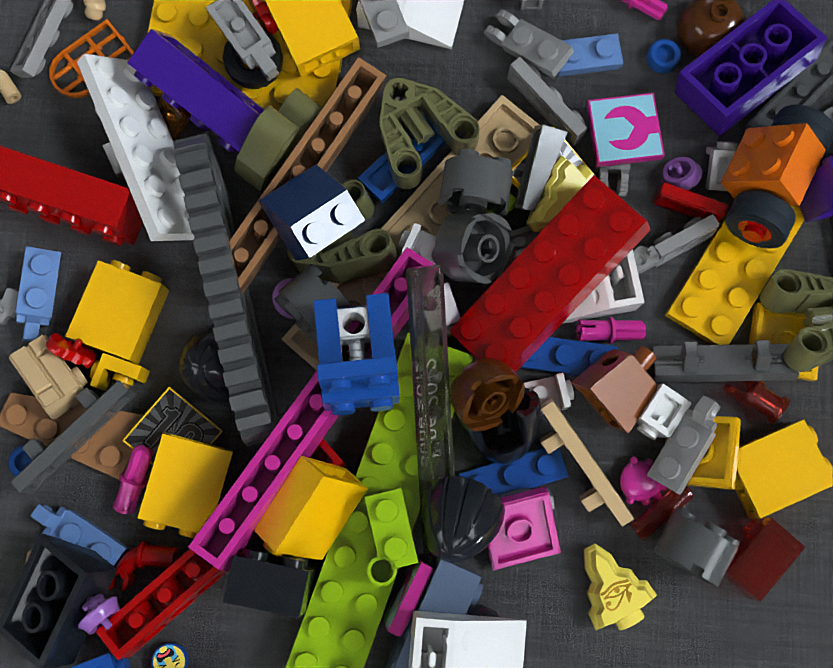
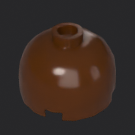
[677,0,745,58]
[450,358,525,431]

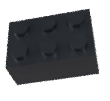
[223,546,319,618]

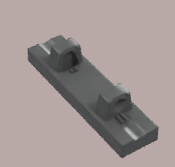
[652,340,799,382]
[10,380,137,493]

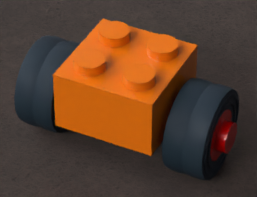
[721,105,833,249]

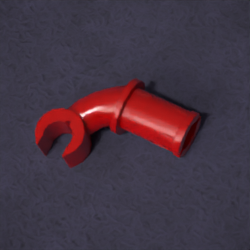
[108,540,180,591]

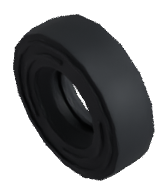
[223,30,283,89]

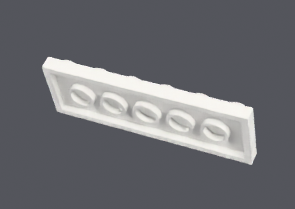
[77,54,194,241]

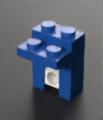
[314,293,400,415]

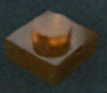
[157,97,192,141]

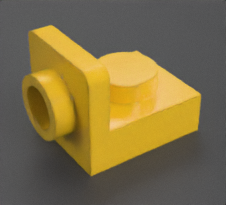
[90,353,150,391]

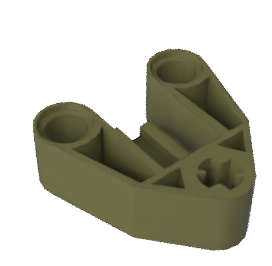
[379,78,480,189]
[234,88,322,192]
[287,180,400,283]
[759,269,833,372]

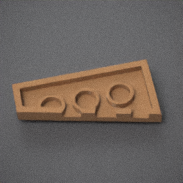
[0,393,144,479]

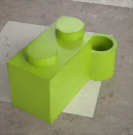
[365,488,419,586]

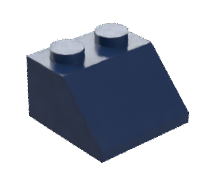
[258,165,365,261]

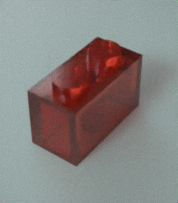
[724,518,805,602]

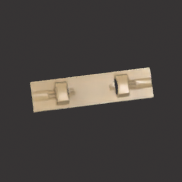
[540,397,634,527]

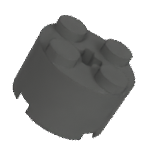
[438,149,513,217]
[432,212,515,284]
[274,263,352,345]
[652,507,740,588]

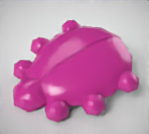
[620,456,668,506]

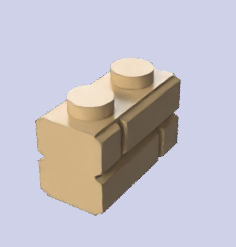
[9,335,88,420]

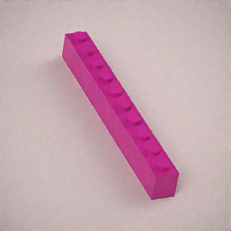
[188,247,437,572]

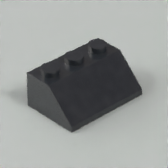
[0,534,118,668]

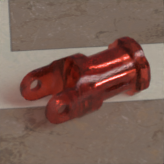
[723,381,790,424]

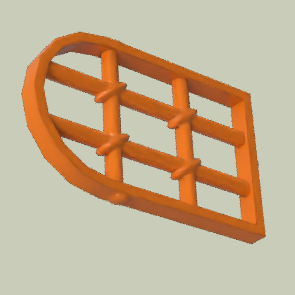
[49,19,134,98]

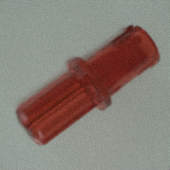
[630,486,694,541]

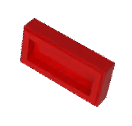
[653,182,728,222]

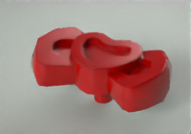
[248,0,278,35]
[45,333,97,368]

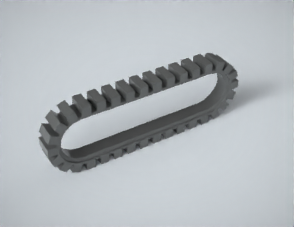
[174,133,280,447]

